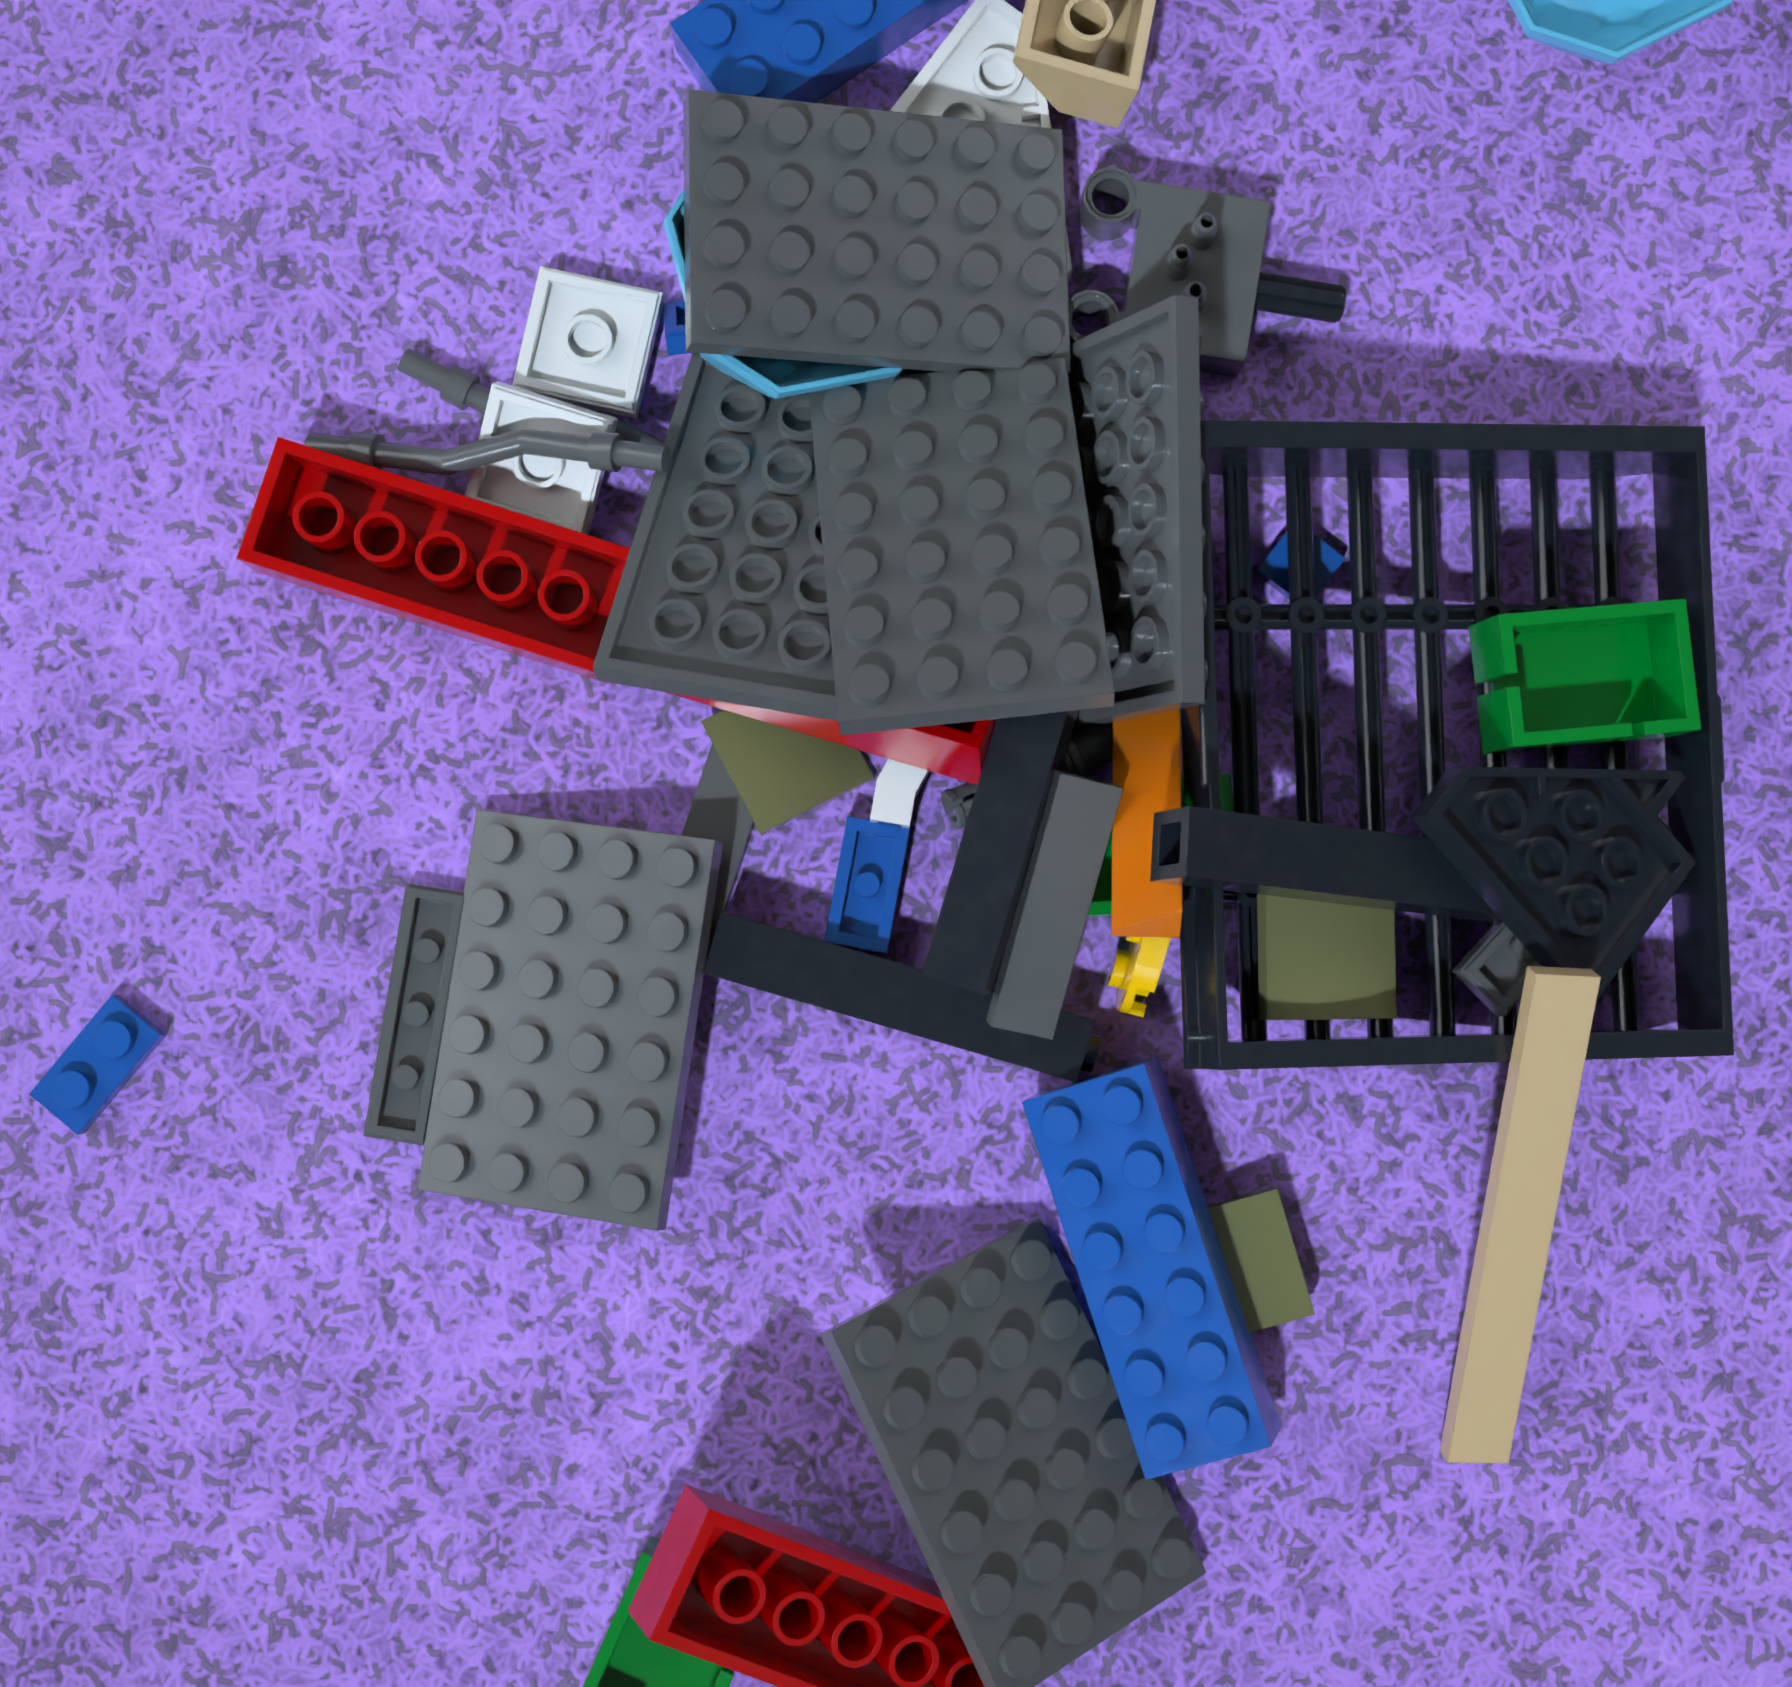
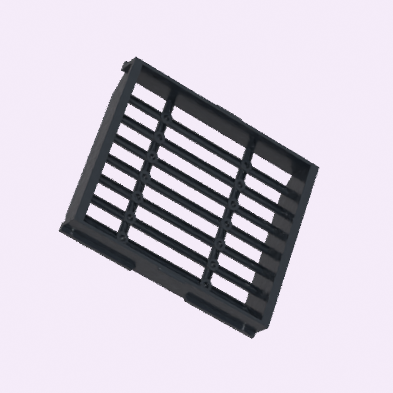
[1180,420,1734,1070]

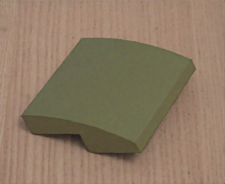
[701,710,874,836]
[1257,894,1397,1020]
[1207,1187,1315,1332]

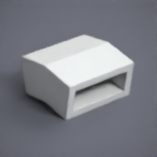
[870,759,930,829]

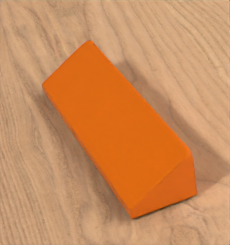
[1111,709,1182,938]

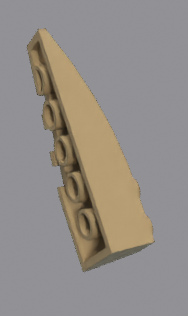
[1013,0,1156,129]

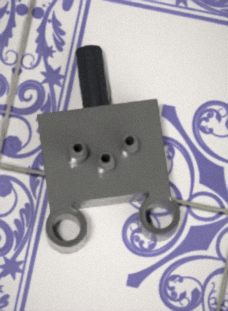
[1068,167,1346,377]

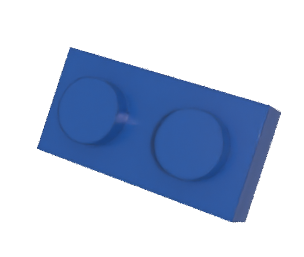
[824,816,910,954]
[29,995,166,1135]

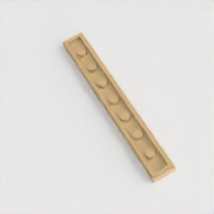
[1439,966,1601,1464]

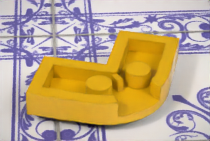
[1107,936,1171,1018]

